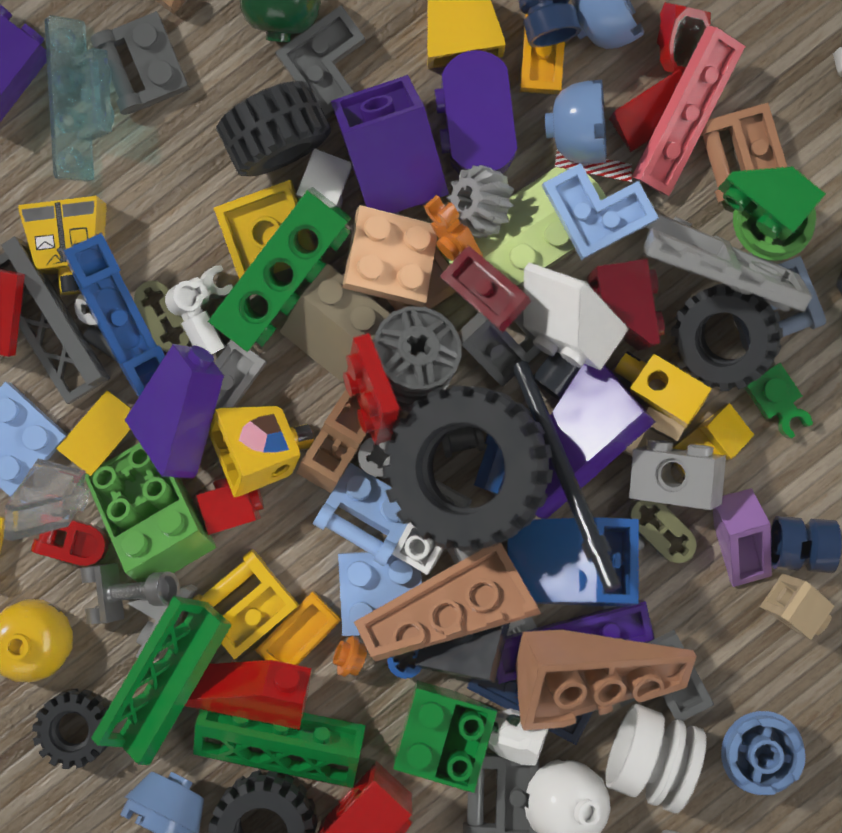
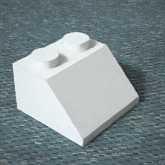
[523,263,629,370]

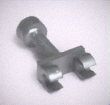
[80,563,180,624]

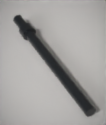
[513,361,621,592]

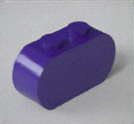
[434,50,517,174]

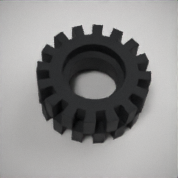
[32,689,109,769]

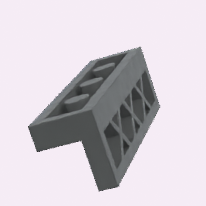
[0,236,111,404]

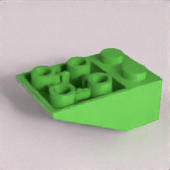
[84,443,217,582]

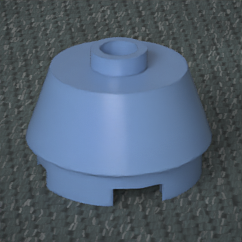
[721,711,805,795]
[120,771,204,833]

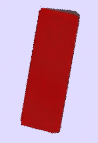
[609,69,683,152]

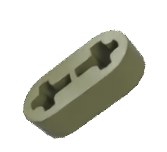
[134,281,191,352]
[628,500,697,563]

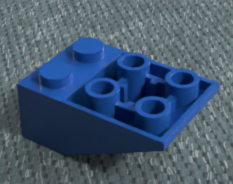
[507,517,639,607]

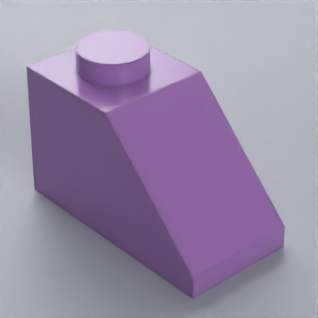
[713,488,772,587]

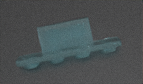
[44,15,114,182]

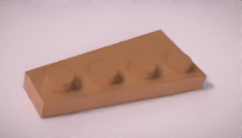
[354,543,541,662]

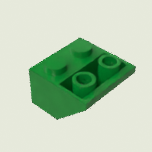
[393,680,497,793]

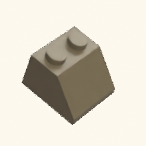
[280,264,390,383]

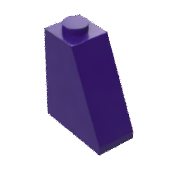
[125,344,224,478]

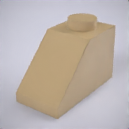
[760,573,834,640]

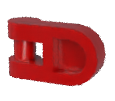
[31,511,109,566]

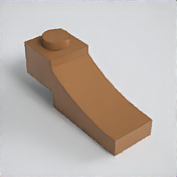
[297,389,368,493]

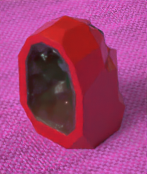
[657,2,711,73]

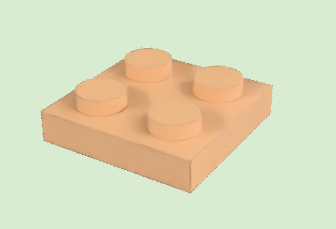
[342,205,437,307]

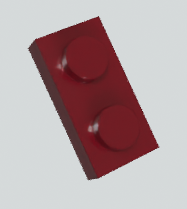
[440,245,532,333]

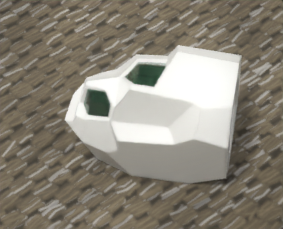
[488,709,549,766]

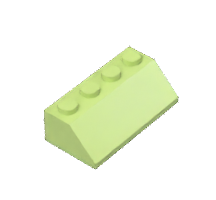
[436,167,607,313]

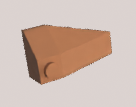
[515,630,697,731]

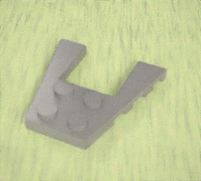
[644,205,812,312]

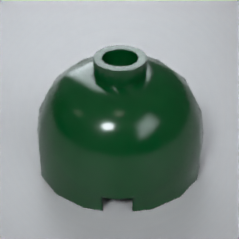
[240,0,321,42]

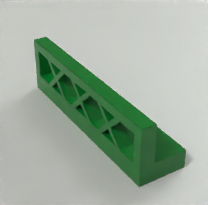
[91,596,232,765]
[193,709,366,788]

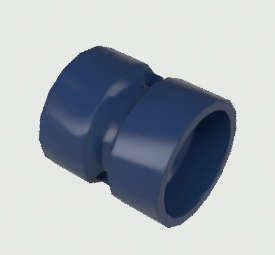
[518,0,581,47]
[771,516,842,573]

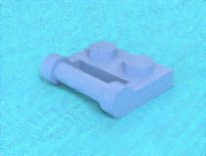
[313,463,408,566]

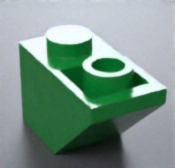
[718,166,826,241]

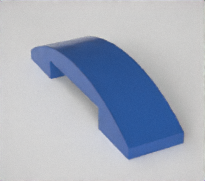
[63,233,165,397]

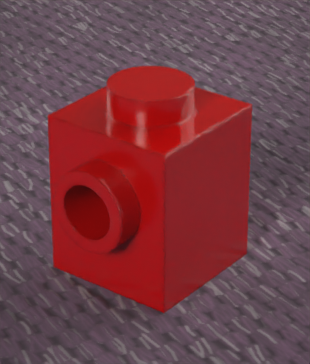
[196,478,264,535]

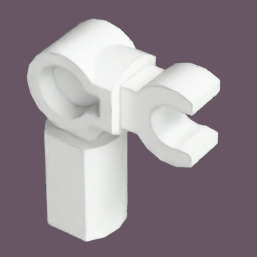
[165,265,233,354]

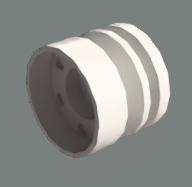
[605,704,706,813]

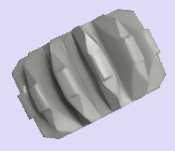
[446,165,515,238]

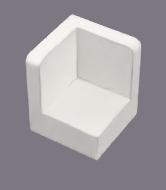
[296,149,352,209]

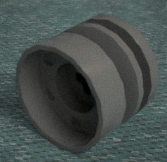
[373,307,462,412]

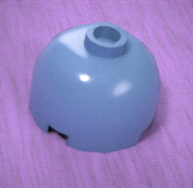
[572,0,645,49]
[545,80,606,164]

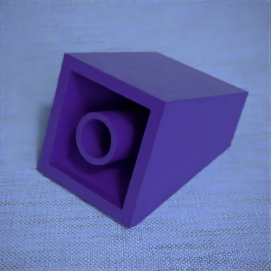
[331,75,449,214]

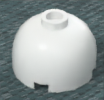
[525,760,611,833]

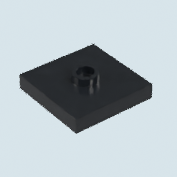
[415,623,510,683]

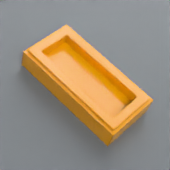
[255,590,342,665]

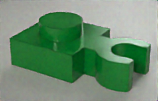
[744,362,813,439]

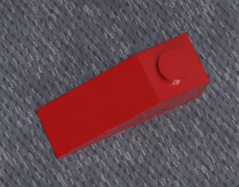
[185,660,312,730]

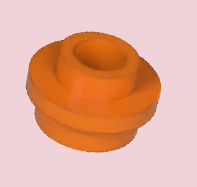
[333,635,367,677]

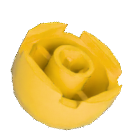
[0,599,73,682]

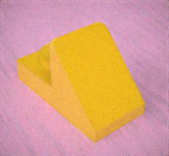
[672,403,754,478]

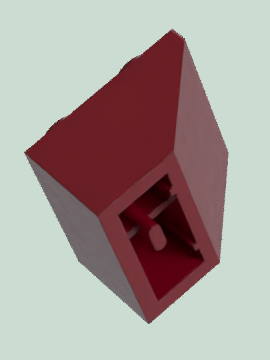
[587,259,665,351]

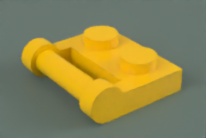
[193,549,299,660]

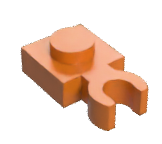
[424,195,483,261]

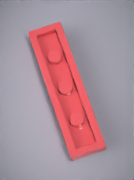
[632,26,745,196]

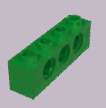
[208,187,352,352]

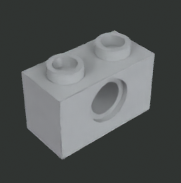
[629,440,726,510]

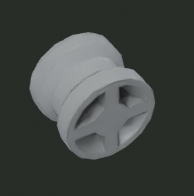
[358,437,390,477]

